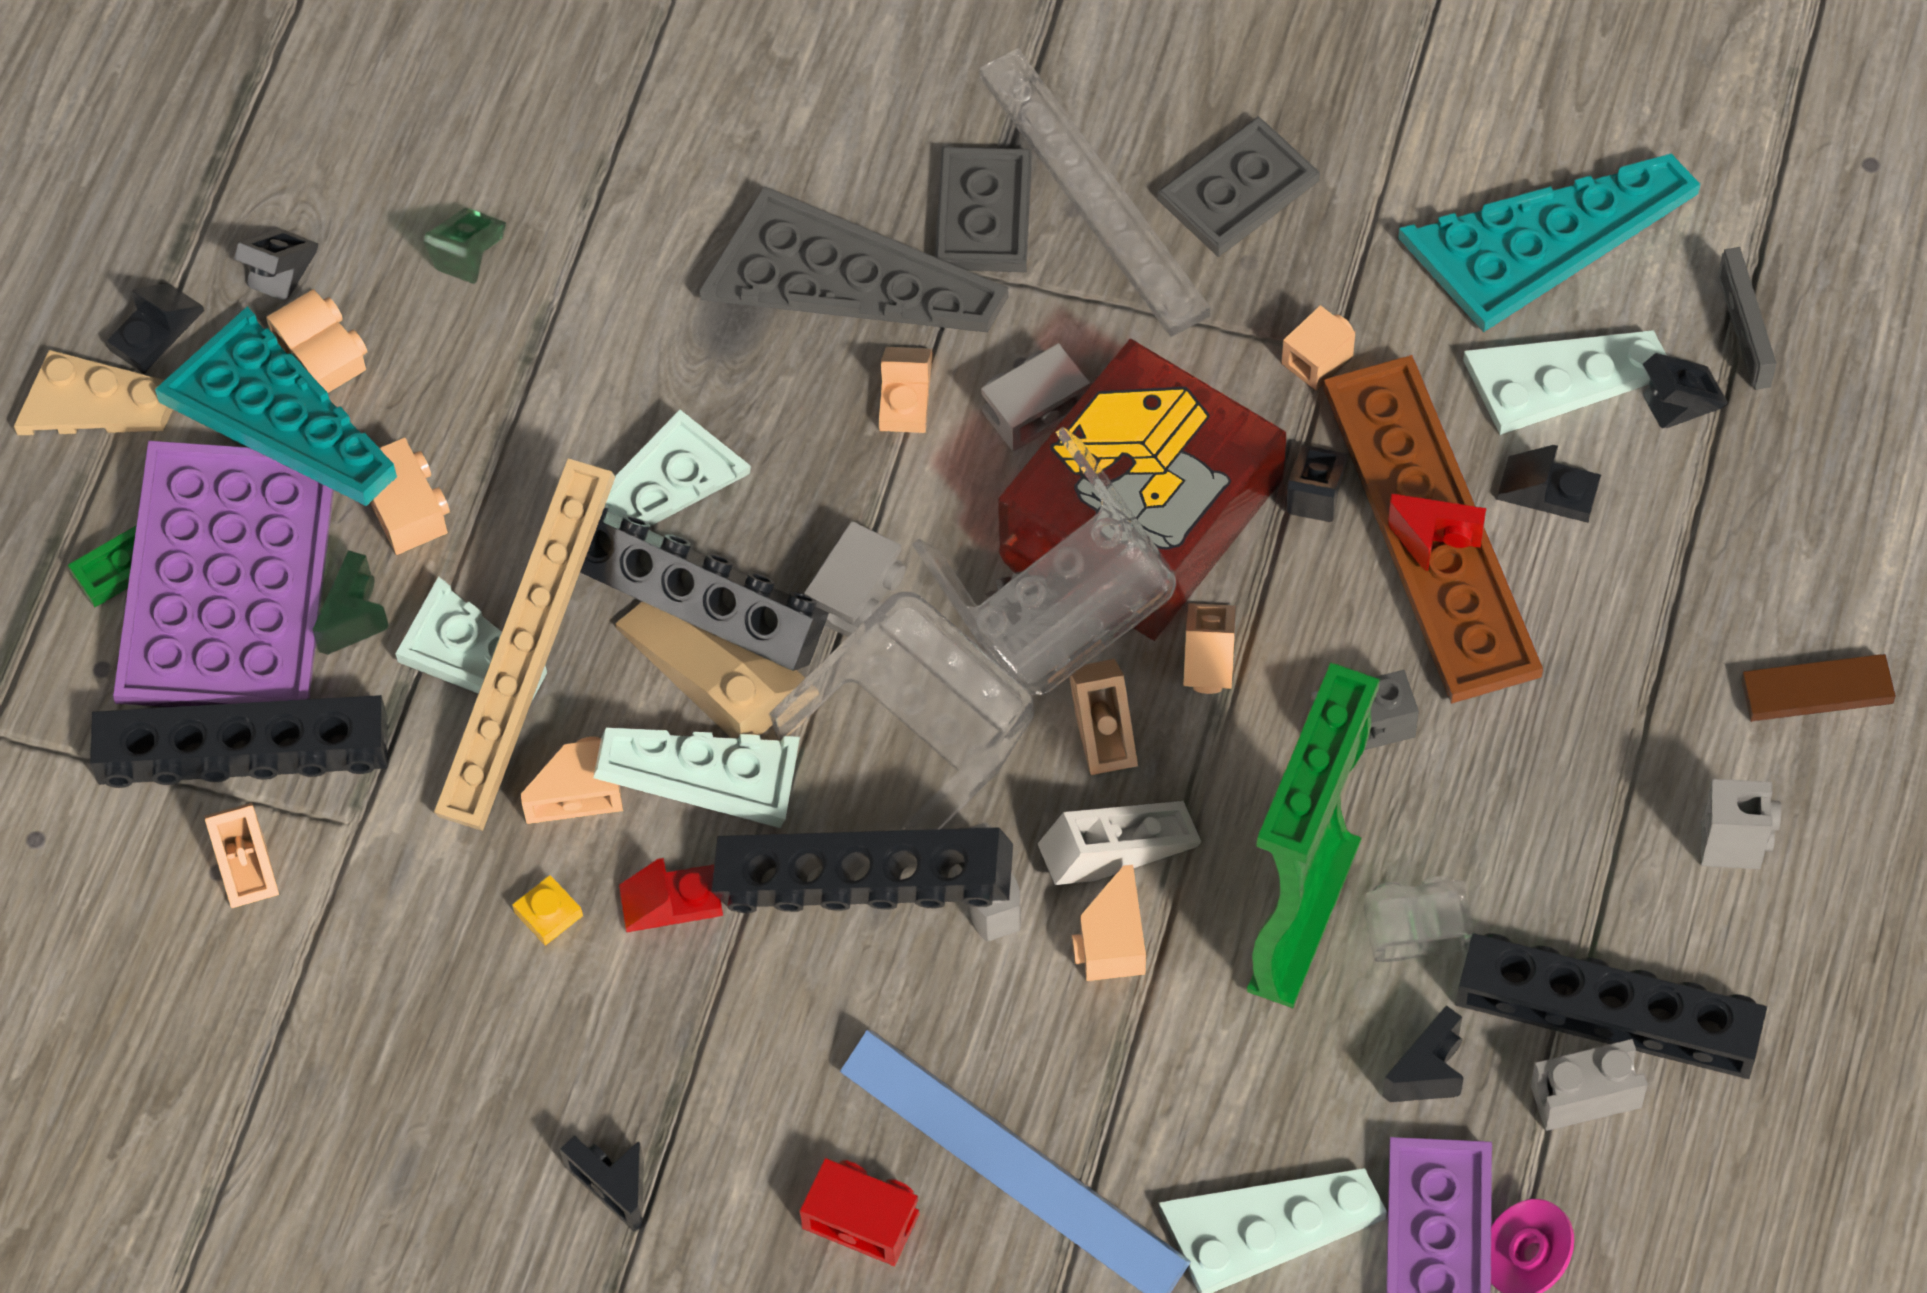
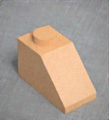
[1183,603,1236,694]
[1068,659,1138,775]
[521,737,623,824]
[1072,865,1146,981]

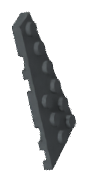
[700,186,1008,333]

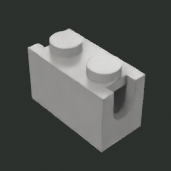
[981,343,1090,452]
[804,521,905,641]
[1701,779,1781,869]
[1531,1039,1648,1131]

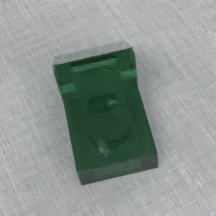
[424,207,506,284]
[312,550,389,655]

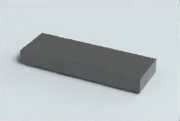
[1718,247,1776,390]

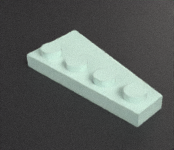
[1463,330,1667,435]
[593,728,800,828]
[1159,1168,1387,1293]

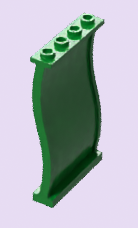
[1247,662,1380,1009]

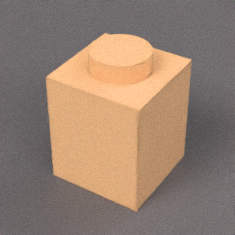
[1282,305,1355,391]

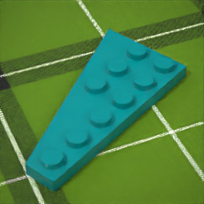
[1398,153,1701,332]
[155,306,397,506]

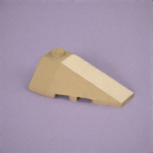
[615,601,814,738]

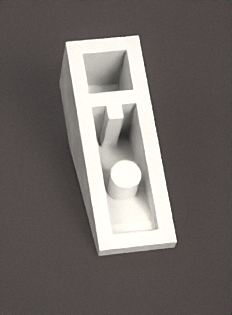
[1038,801,1201,885]

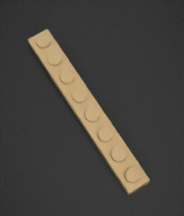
[434,458,615,831]

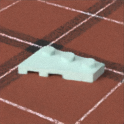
[606,410,751,526]
[395,576,547,700]

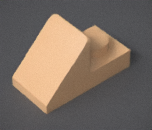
[879,347,932,433]

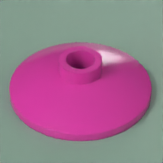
[1491,1199,1574,1293]

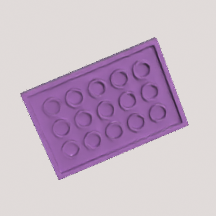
[113,441,334,707]

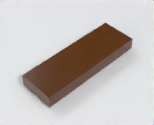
[1741,654,1896,722]

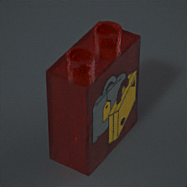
[998,338,1286,641]

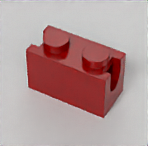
[800,1158,920,1267]

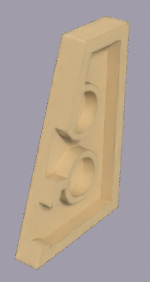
[14,350,173,435]

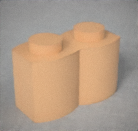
[266,289,367,393]

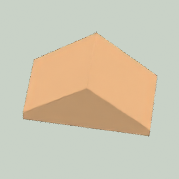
[204,803,279,908]

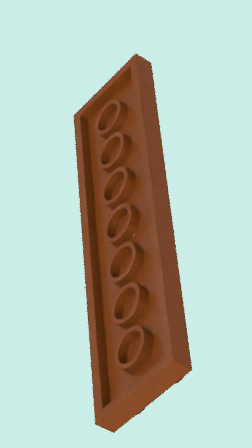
[1324,355,1543,704]

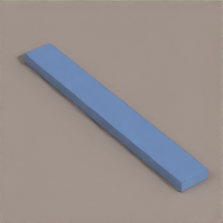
[840,1030,1191,1293]

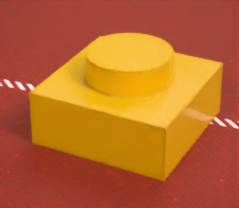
[512,875,583,946]

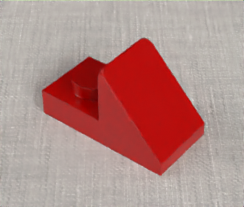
[1388,493,1487,571]
[619,857,723,933]

